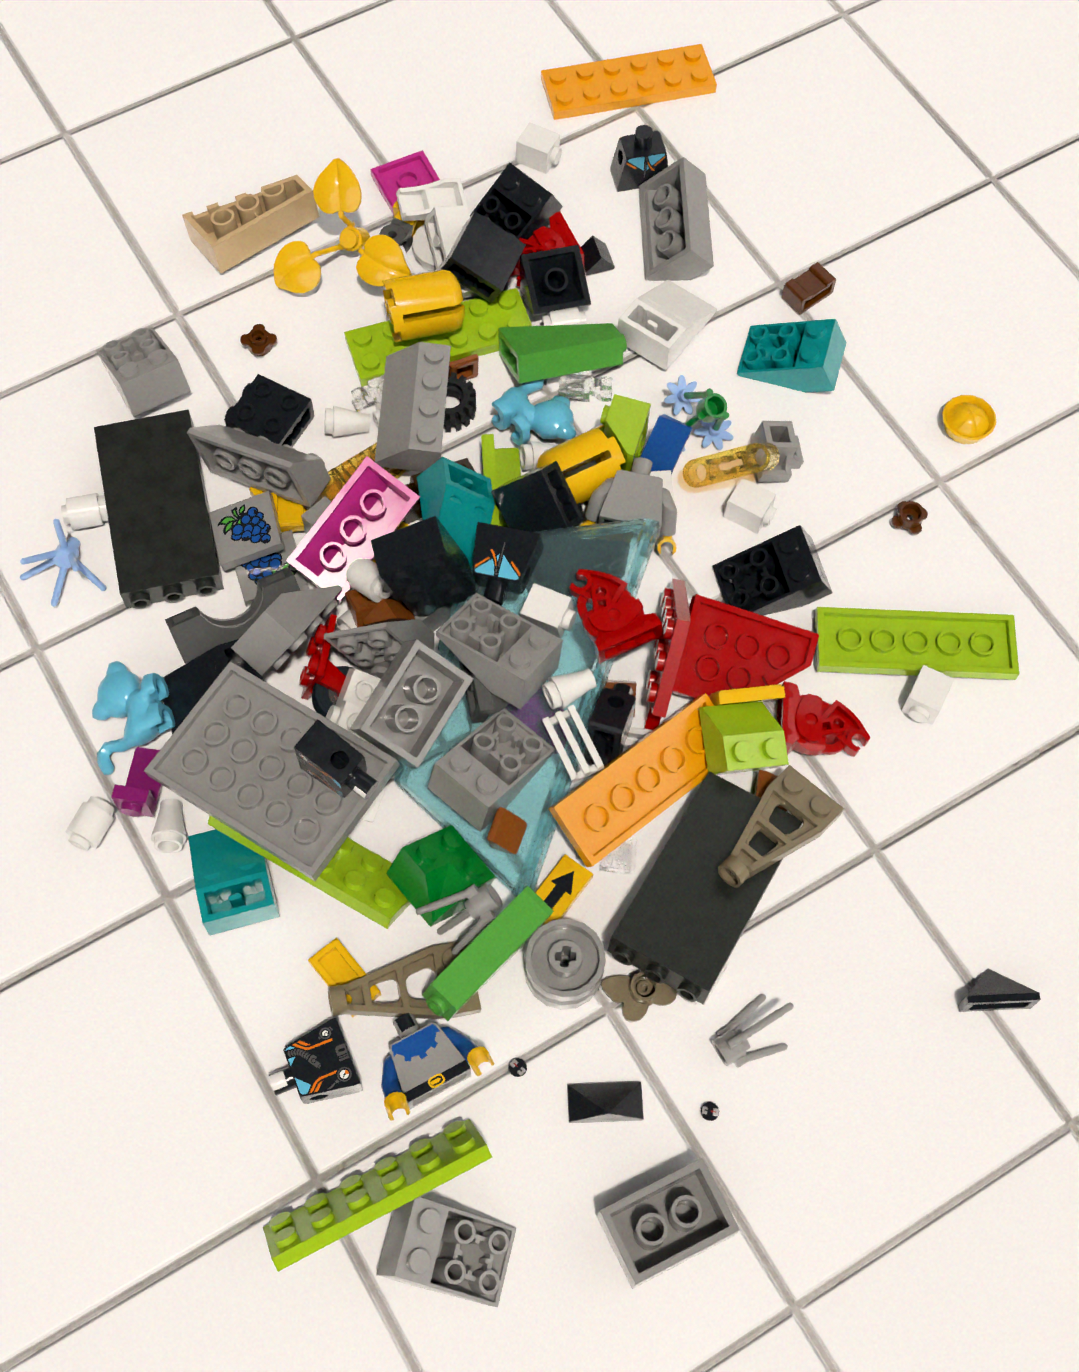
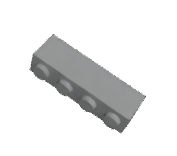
[639,157,714,281]
[375,342,451,471]
[187,424,331,508]

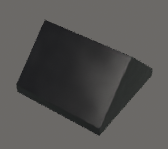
[520,245,591,316]

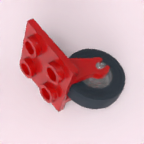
[299,614,352,718]

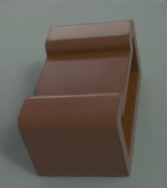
[781,262,837,315]

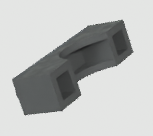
[165,567,301,664]

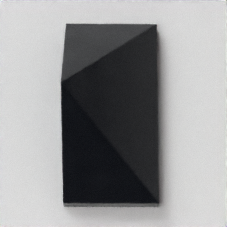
[958,968,1041,1012]
[567,1082,644,1123]

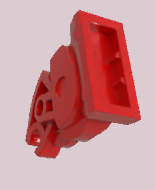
[507,211,585,287]
[569,569,662,664]
[777,681,870,757]

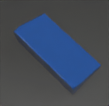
[640,414,693,475]

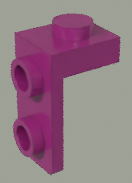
[111,747,162,817]

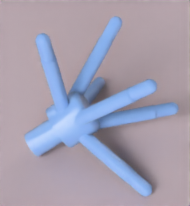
[20,519,106,607]

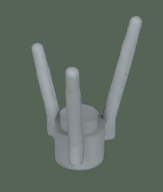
[416,883,503,955]
[712,994,794,1068]

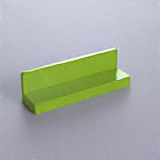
[481,434,521,527]

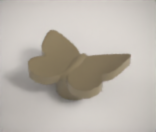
[601,970,677,1023]

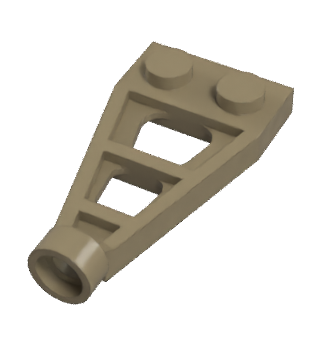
[718,765,844,888]
[328,941,482,1020]

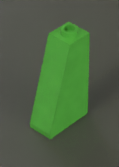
[498,323,627,384]
[422,886,554,1021]

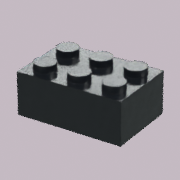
[371,515,477,616]

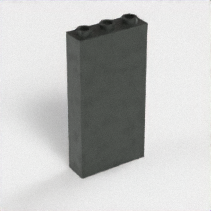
[94,409,224,609]
[607,771,802,1005]

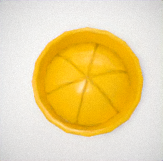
[942,395,997,444]

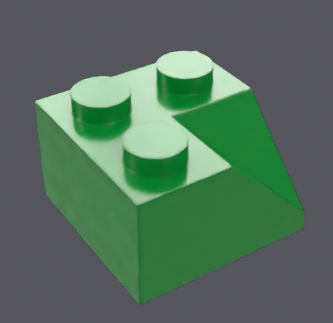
[386,825,496,927]

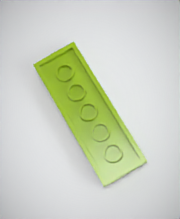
[344,288,532,387]
[815,607,1019,680]
[208,816,411,929]
[263,1119,493,1272]

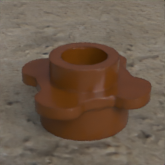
[240,324,277,356]
[891,501,928,535]

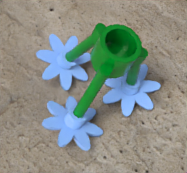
[664,375,734,452]

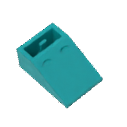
[737,319,847,393]
[417,457,495,575]
[188,829,280,936]

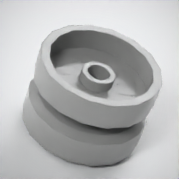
[525,918,606,1010]

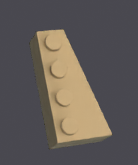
[182,175,320,273]

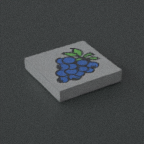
[209,491,285,571]
[234,530,309,607]

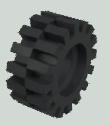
[444,372,476,433]

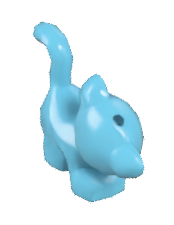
[491,379,576,446]
[92,661,175,775]

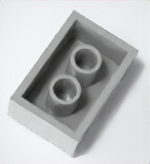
[350,639,474,768]
[597,1158,740,1289]

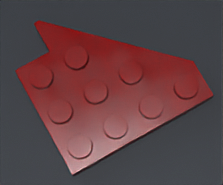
[644,578,691,730]
[672,594,819,700]

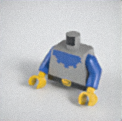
[381,1012,495,1121]

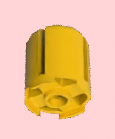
[382,269,465,343]
[537,425,626,504]

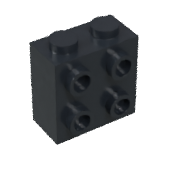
[440,211,526,303]
[224,374,315,447]
[491,461,584,541]

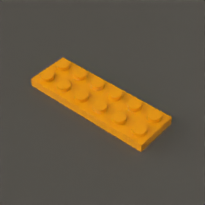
[541,44,717,120]
[548,693,714,867]

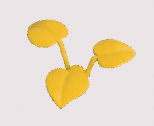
[273,158,412,293]

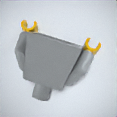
[578,457,677,555]

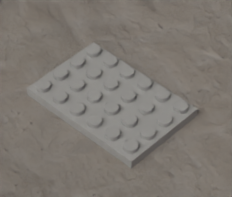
[144,661,400,881]

